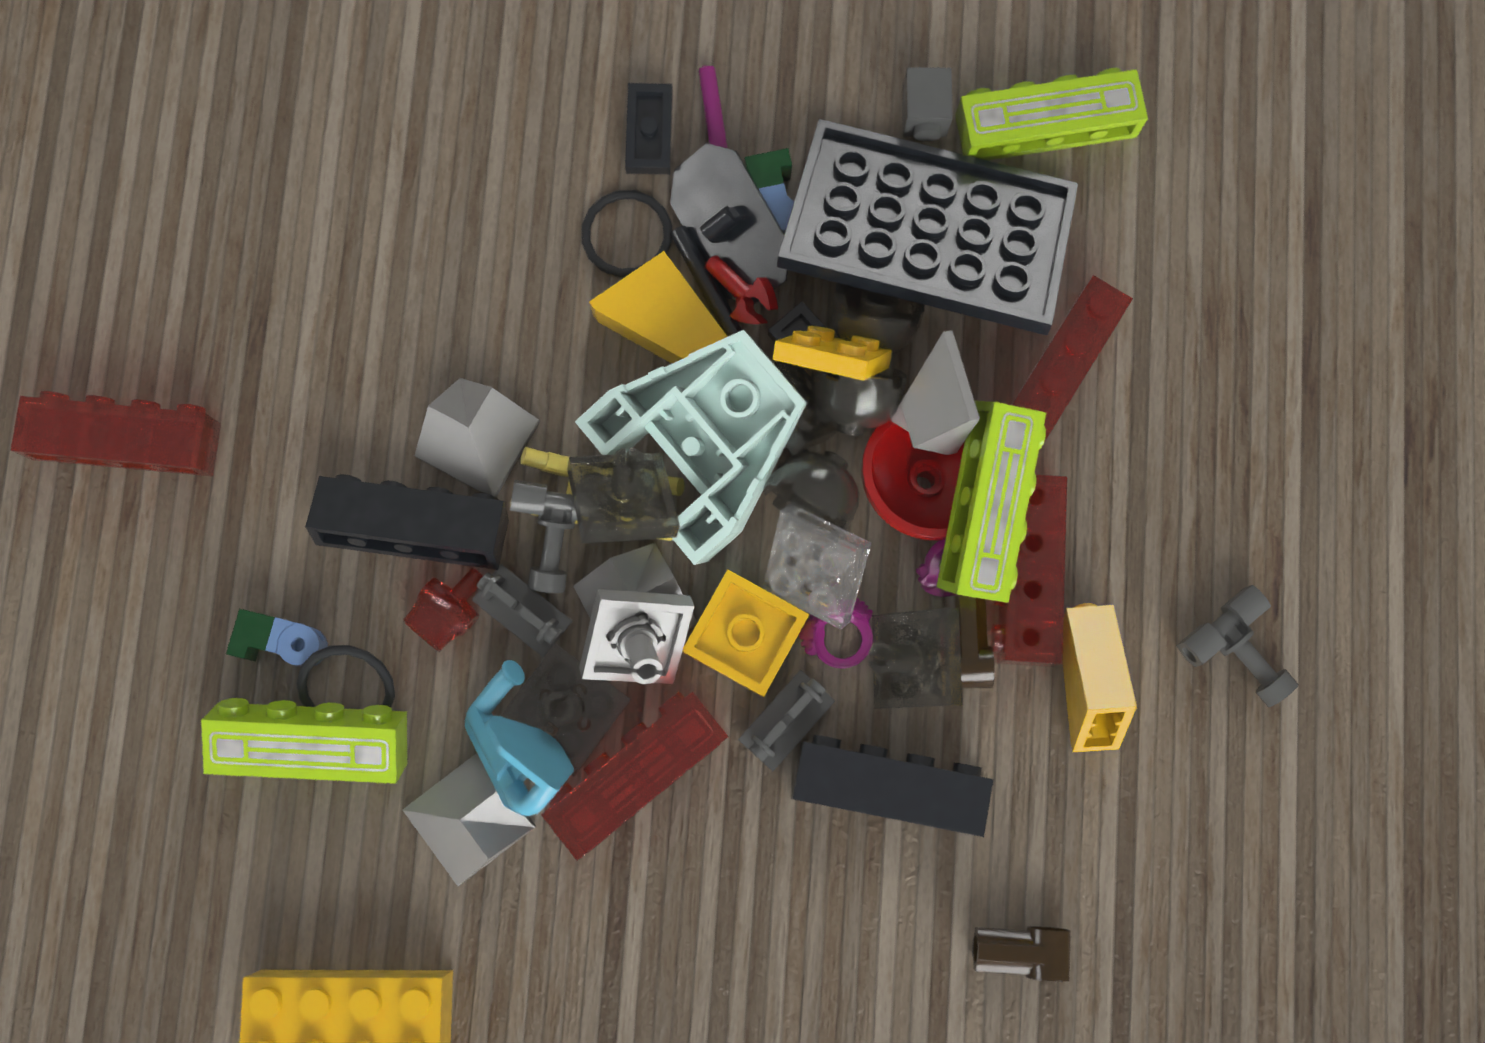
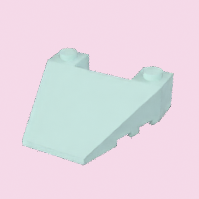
[575,330,807,565]

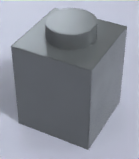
[902,67,953,141]

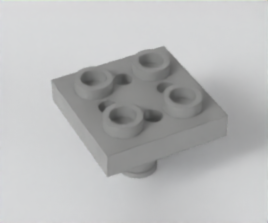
[579,589,695,684]

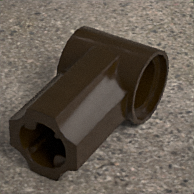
[941,595,995,689]
[972,926,1071,982]

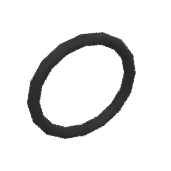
[582,190,672,277]
[296,645,395,707]

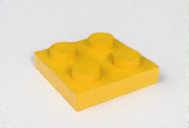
[772,326,892,380]
[682,569,809,698]

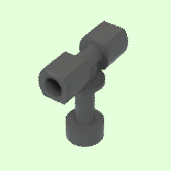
[510,480,608,593]
[1176,585,1299,707]

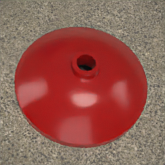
[861,413,965,540]

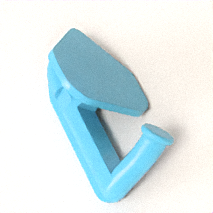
[465,660,574,816]

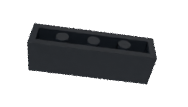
[305,474,509,570]
[791,735,994,837]

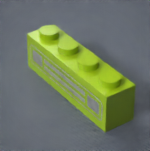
[955,68,1148,160]
[936,401,1046,603]
[201,698,407,784]

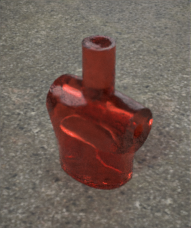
[403,567,483,652]

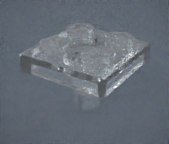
[763,504,872,630]

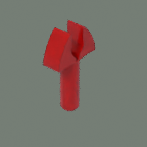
[705,255,778,324]

